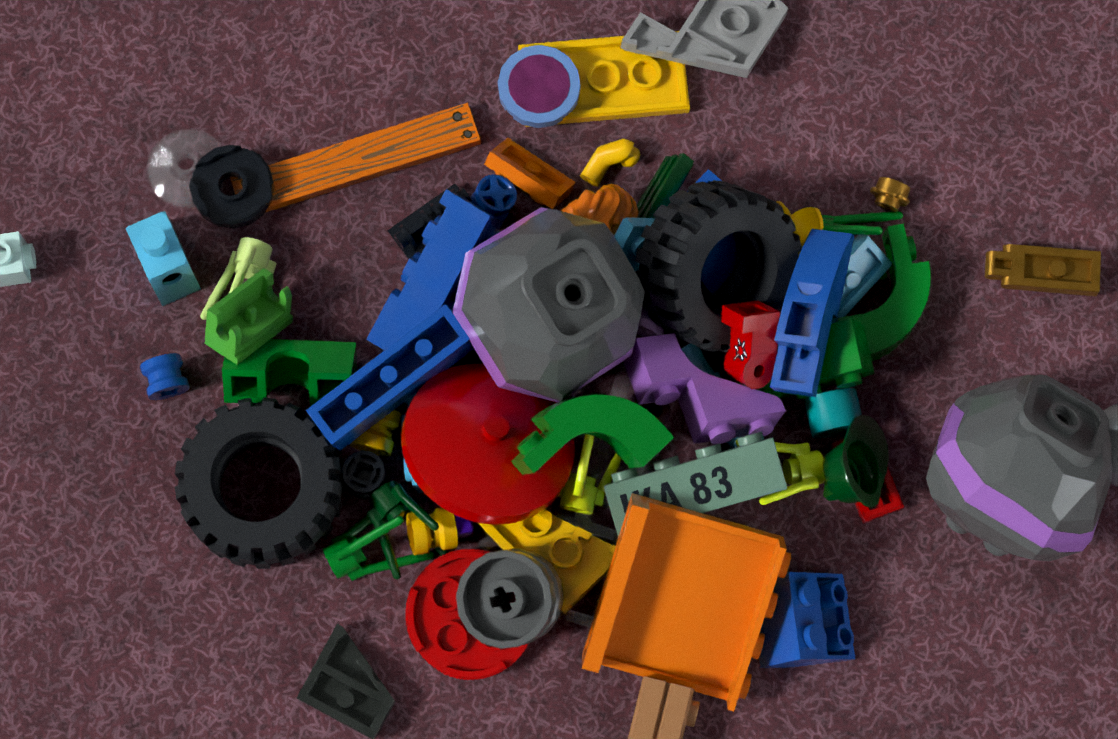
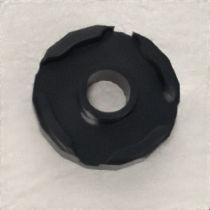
[189,145,274,229]

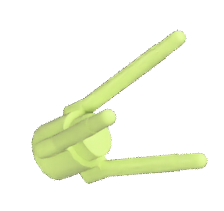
[200,237,277,320]

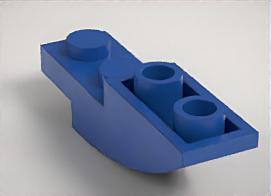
[770,229,854,397]

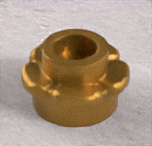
[870,177,910,212]

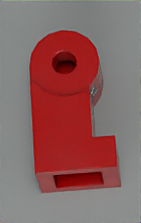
[721,301,780,389]

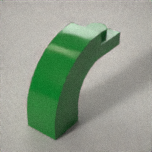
[835,224,931,361]
[511,395,674,475]

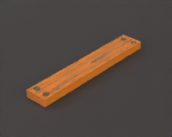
[230,103,481,213]

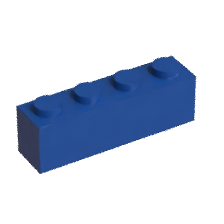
[306,304,474,451]

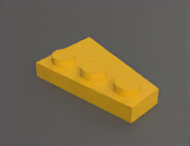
[476,510,615,614]

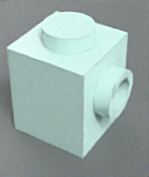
[0,231,36,287]

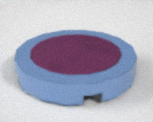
[498,45,581,128]

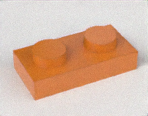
[484,138,576,209]

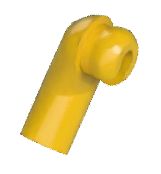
[580,138,640,186]

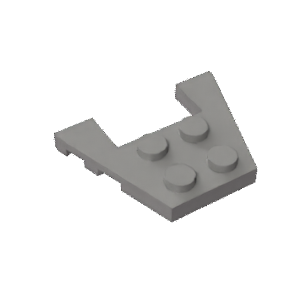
[620,0,789,78]

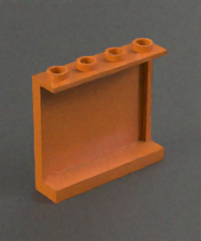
[582,493,791,712]

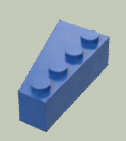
[366,189,503,350]

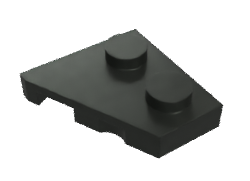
[297,624,395,739]

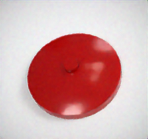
[401,364,575,525]

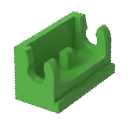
[204,268,293,365]

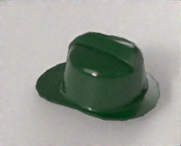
[823,415,889,508]

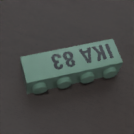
[604,431,788,536]

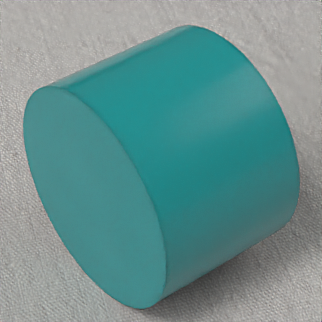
[804,388,862,438]

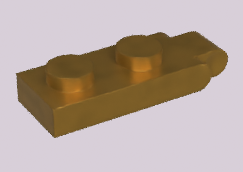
[985,244,1101,296]

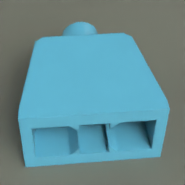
[126,211,201,306]

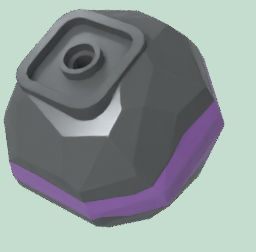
[453,207,645,402]
[926,374,1113,561]

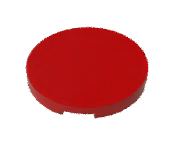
[405,549,529,680]

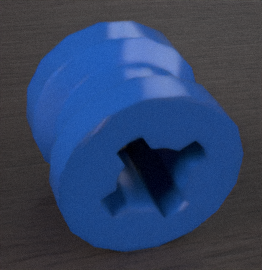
[470,174,517,222]
[140,353,190,400]

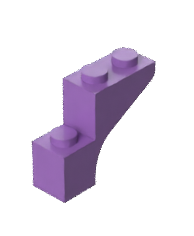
[623,333,786,444]

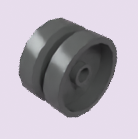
[456,548,564,649]

